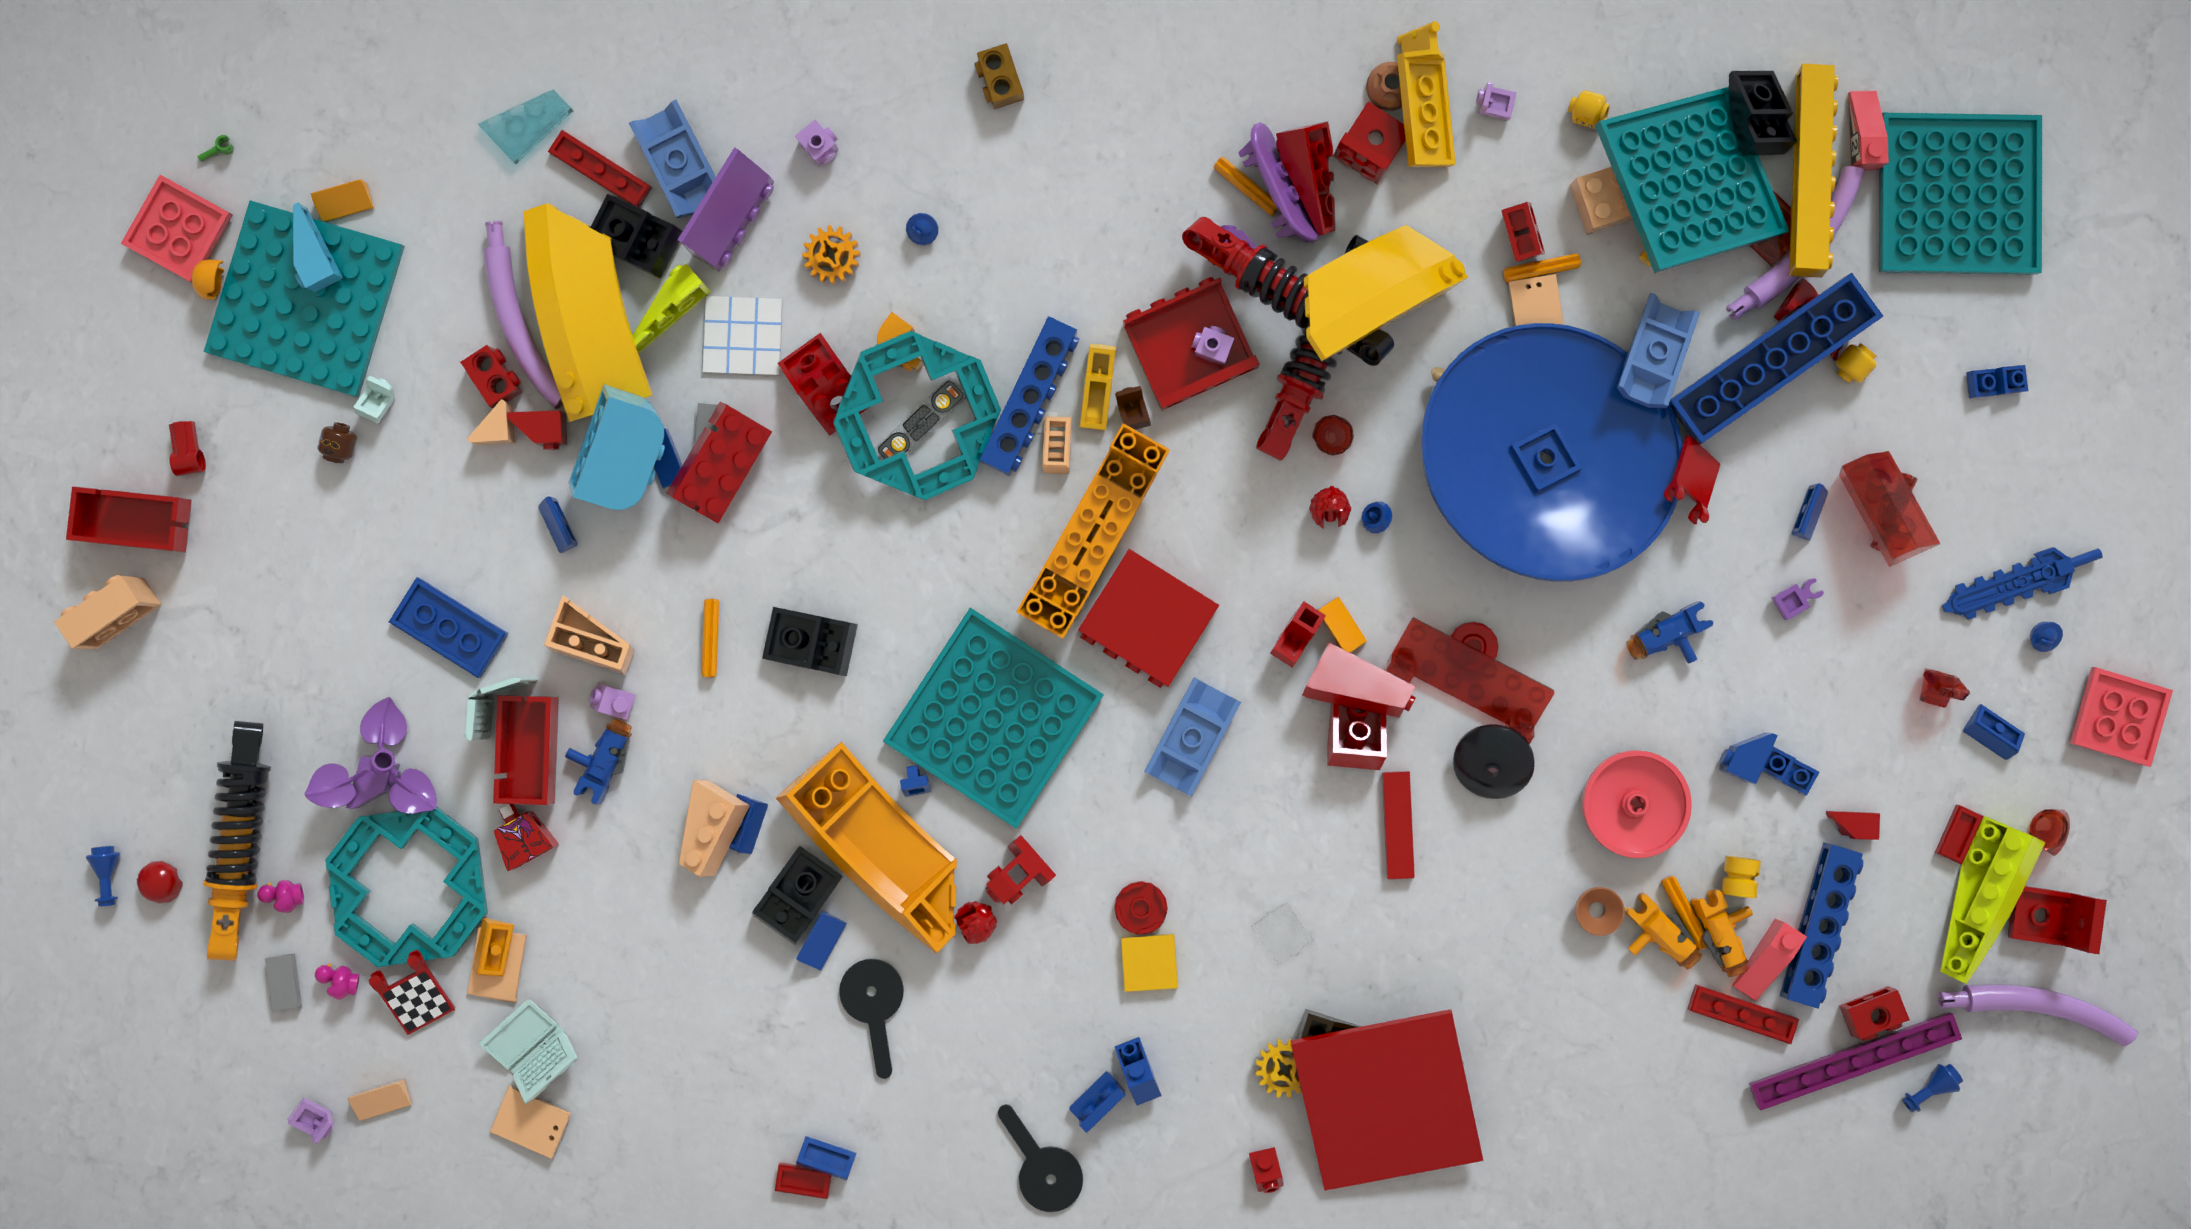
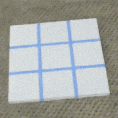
[703,296,783,376]

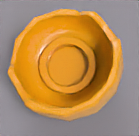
[191,259,224,300]

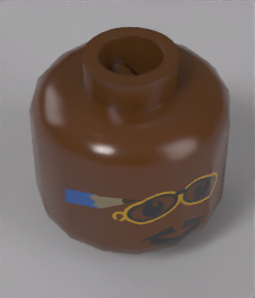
[317,422,357,463]

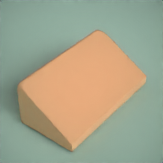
[348,1079,412,1121]

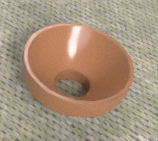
[1366,62,1402,111]
[1575,887,1625,936]

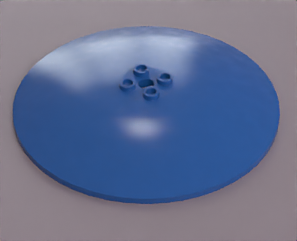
[1420,323,1683,582]

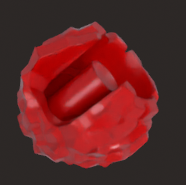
[1309,486,1352,529]
[954,901,997,944]

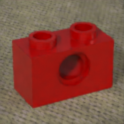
[1839,986,1910,1041]

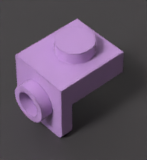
[1476,82,1517,121]
[589,682,635,720]
[287,1097,334,1144]

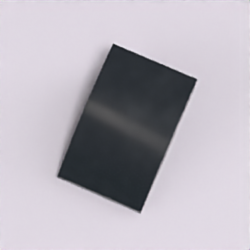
[1729,71,1797,156]
[590,194,683,279]
[762,607,858,676]
[752,846,843,945]

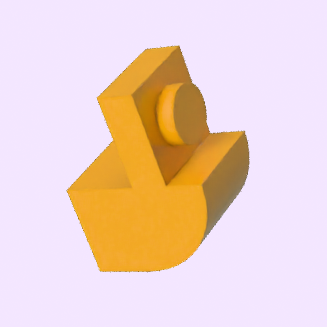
[877,312,923,372]

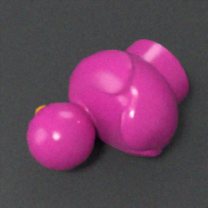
[257,880,304,913]
[315,963,360,1000]

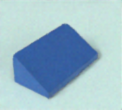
[654,428,682,489]
[1791,483,1828,541]
[538,496,578,553]
[1963,704,2025,760]
[729,794,768,854]
[796,911,847,970]

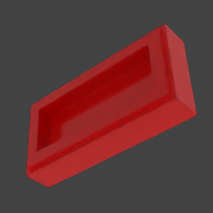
[1934,804,1984,864]
[774,1162,832,1199]

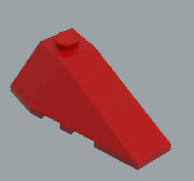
[1276,121,1335,235]

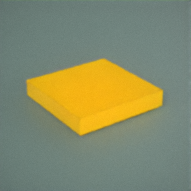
[1121,934,1178,992]

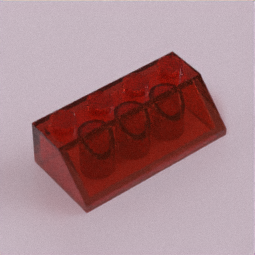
[1839,451,1940,567]

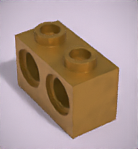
[974,43,1024,110]

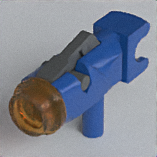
[1626,601,1713,664]
[565,718,632,805]

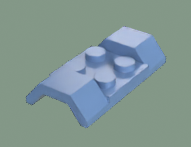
[629,99,716,218]
[1617,293,1700,408]
[1144,677,1241,797]

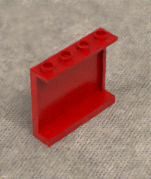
[1123,277,1260,411]
[1078,549,1219,688]

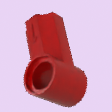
[169,421,206,476]

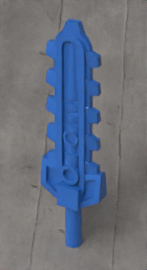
[1942,547,2103,620]

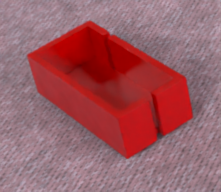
[666,402,772,523]
[66,486,192,553]
[493,695,559,805]

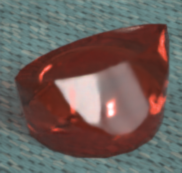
[2029,809,2070,856]

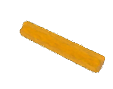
[1214,157,1278,216]
[1502,253,1581,283]
[701,599,719,677]
[1661,875,1706,950]

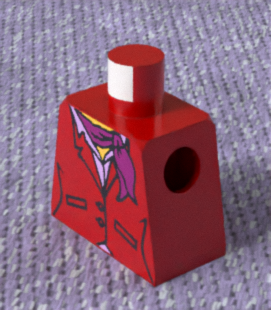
[494,804,559,871]

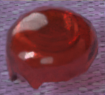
[1312,415,1354,456]

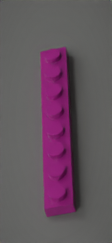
[1749,1012,1962,1110]

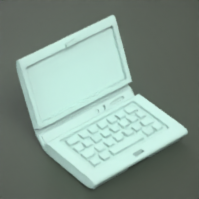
[464,678,537,741]
[478,999,577,1104]

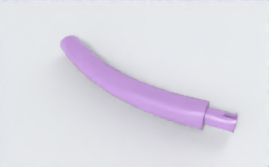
[1726,166,1864,320]
[483,221,563,409]
[1938,985,2138,1046]

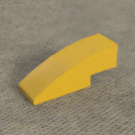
[1080,343,1116,430]

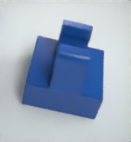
[900,765,931,797]

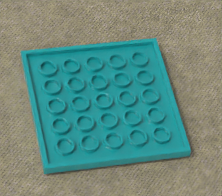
[1595,87,1789,273]
[1879,112,2042,275]
[203,200,405,397]
[883,607,1104,829]

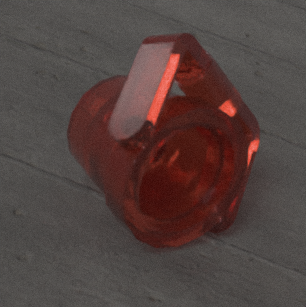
[1919,668,1970,708]

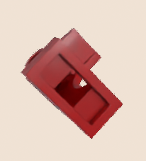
[985,835,1056,905]

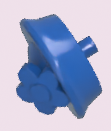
[906,213,939,245]
[1361,501,1392,533]
[2030,621,2063,652]

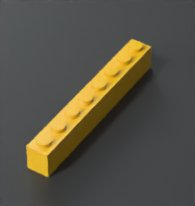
[1789,64,1839,278]

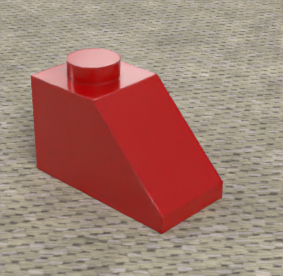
[507,410,567,450]

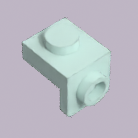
[353,376,395,424]

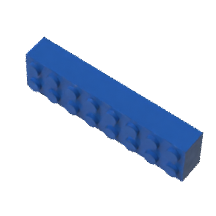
[1669,273,1884,444]

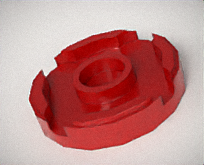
[1114,881,1168,935]

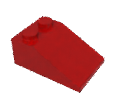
[1327,703,1387,770]

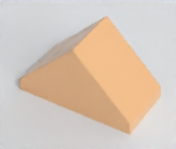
[467,399,515,445]

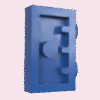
[1069,1071,1126,1133]

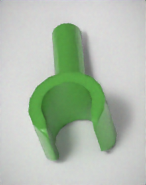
[197,135,234,162]

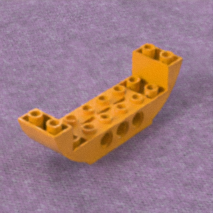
[1016,423,1170,639]

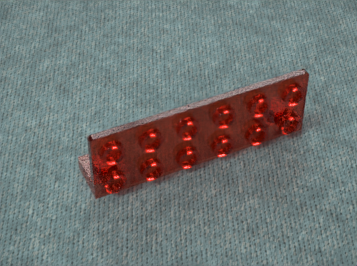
[1386,617,1554,744]

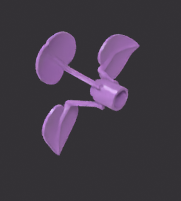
[305,697,437,814]

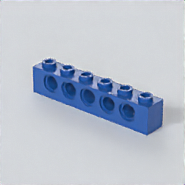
[980,316,1080,476]
[1780,842,1863,1009]

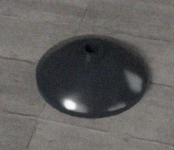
[1453,724,1535,799]

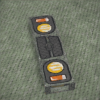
[874,376,966,459]

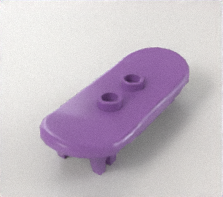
[1238,122,1318,243]

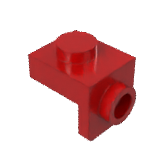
[1249,1147,1284,1193]

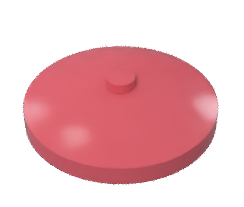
[1582,750,1692,858]

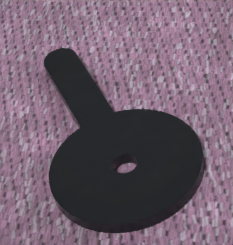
[839,959,904,1079]
[998,1104,1083,1212]

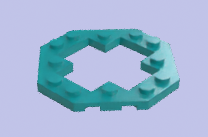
[833,331,1001,500]
[325,806,488,967]

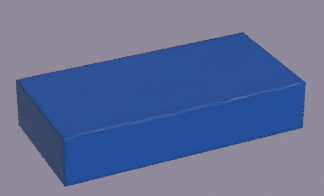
[796,1136,856,1181]

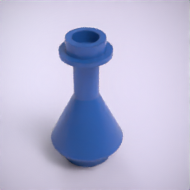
[86,846,120,907]
[1902,1064,1963,1113]

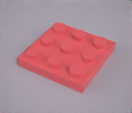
[121,175,233,282]
[2069,667,2173,767]

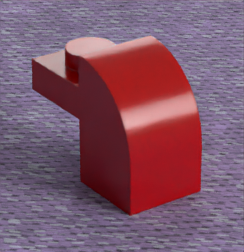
[1270,601,1326,668]

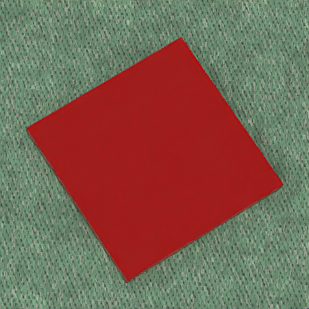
[1291,1009,1484,1191]

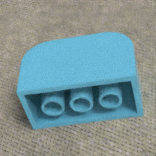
[568,384,665,510]

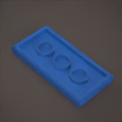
[389,577,509,678]

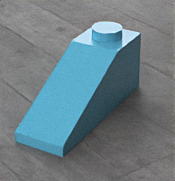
[293,203,343,293]

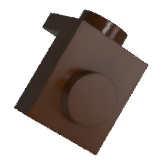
[1115,386,1151,430]

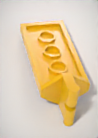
[1397,21,1456,167]

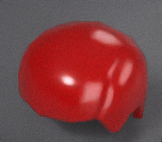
[136,861,183,904]

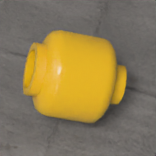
[1568,90,1610,129]
[1836,343,1877,383]

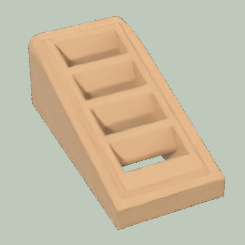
[1042,416,1072,474]

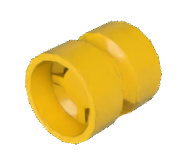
[1721,856,1761,898]

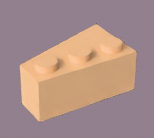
[544,595,635,675]
[679,780,750,877]

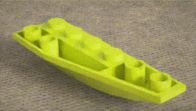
[1940,816,2045,984]

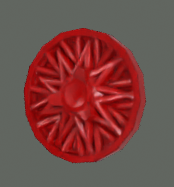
[1448,622,1499,671]

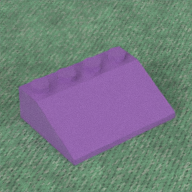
[678,147,774,271]

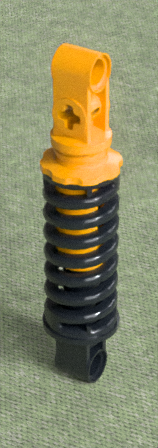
[203,721,271,961]

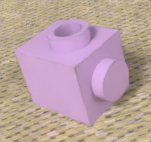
[795,119,838,166]
[1192,326,1234,367]

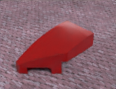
[1826,811,1880,840]

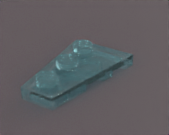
[478,89,573,164]

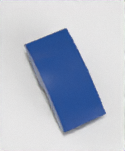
[1966,365,2029,398]
[1762,746,1819,796]

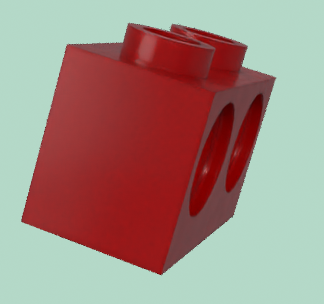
[1501,202,1546,262]
[460,345,522,408]

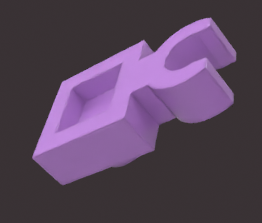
[1771,578,1824,620]

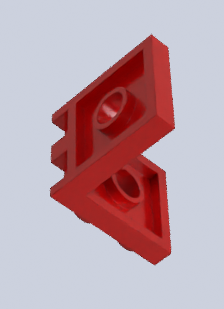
[1333,101,1406,184]
[777,333,868,436]
[2008,886,2107,954]

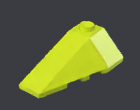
[632,263,711,354]

